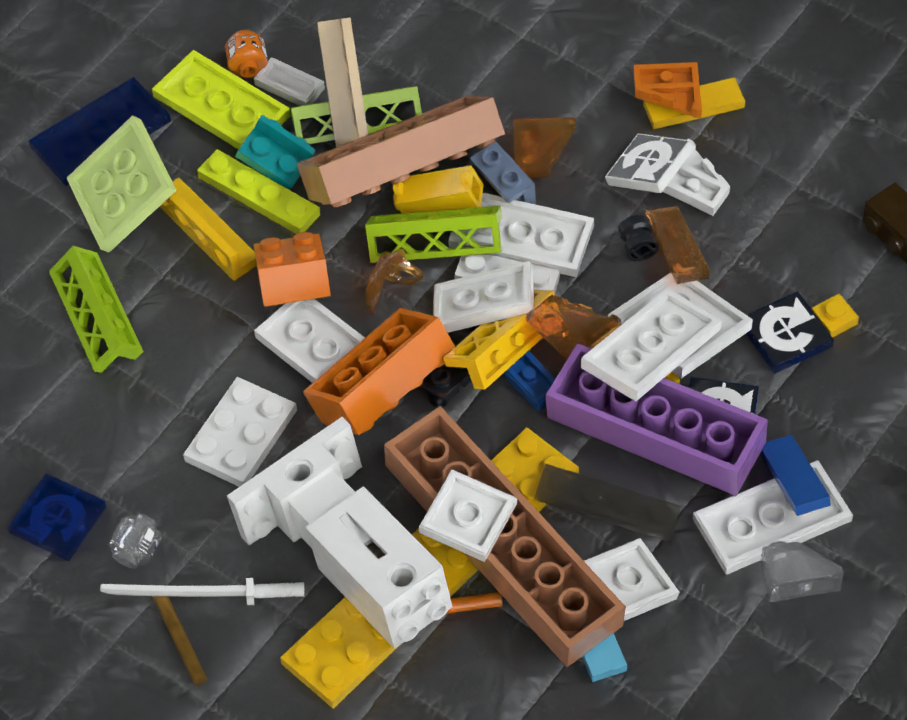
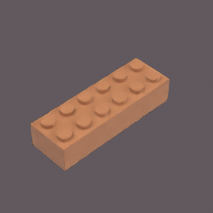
[297,95,505,207]

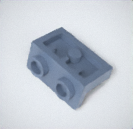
[471,141,536,205]

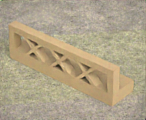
[317,17,368,147]

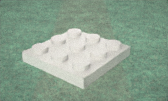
[607,268,753,378]

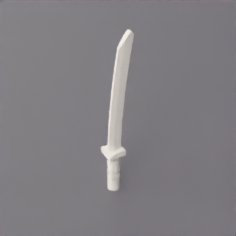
[100,578,305,605]

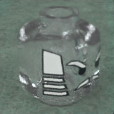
[108,513,161,569]

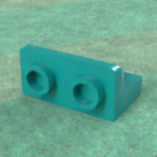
[235,115,316,190]

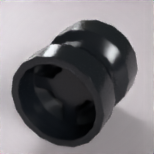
[618,215,659,261]

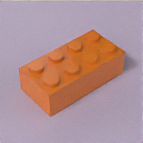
[303,308,455,435]

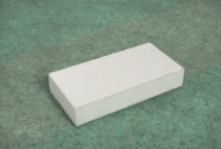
[254,57,325,106]

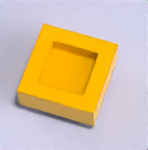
[811,294,859,338]

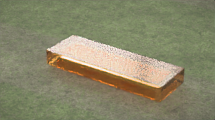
[646,206,710,284]

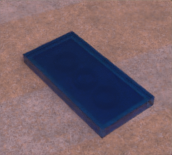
[29,77,171,186]

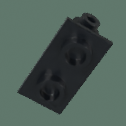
[419,354,471,408]

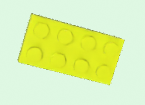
[152,50,291,150]

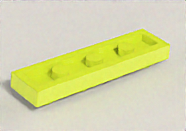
[197,149,320,234]

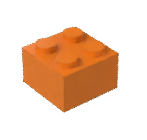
[253,232,331,307]

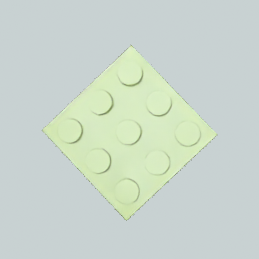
[67,115,177,253]

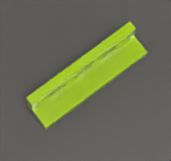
[290,86,422,144]
[365,205,502,263]
[49,246,144,373]

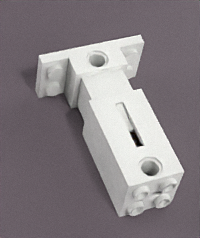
[227,417,452,649]

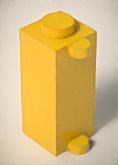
[393,165,484,213]

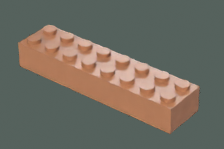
[384,406,626,667]

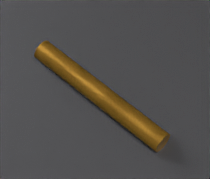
[152,596,207,686]

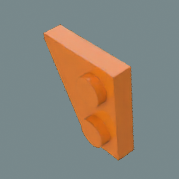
[633,62,702,118]

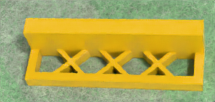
[159,177,257,281]
[443,289,563,390]

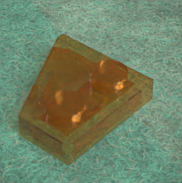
[514,118,576,178]
[526,295,621,359]

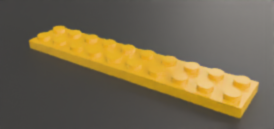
[280,427,579,709]

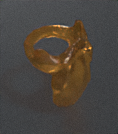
[366,249,424,315]

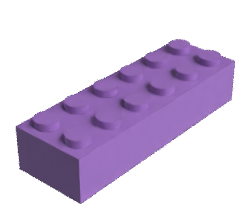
[546,343,768,496]

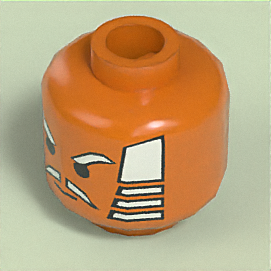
[225,30,268,78]

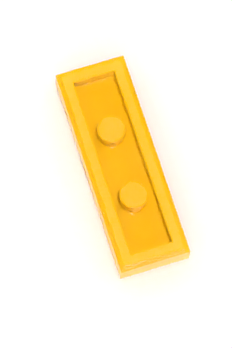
[643,77,745,130]

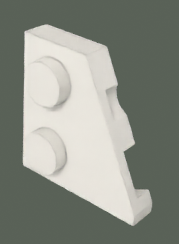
[662,139,730,216]

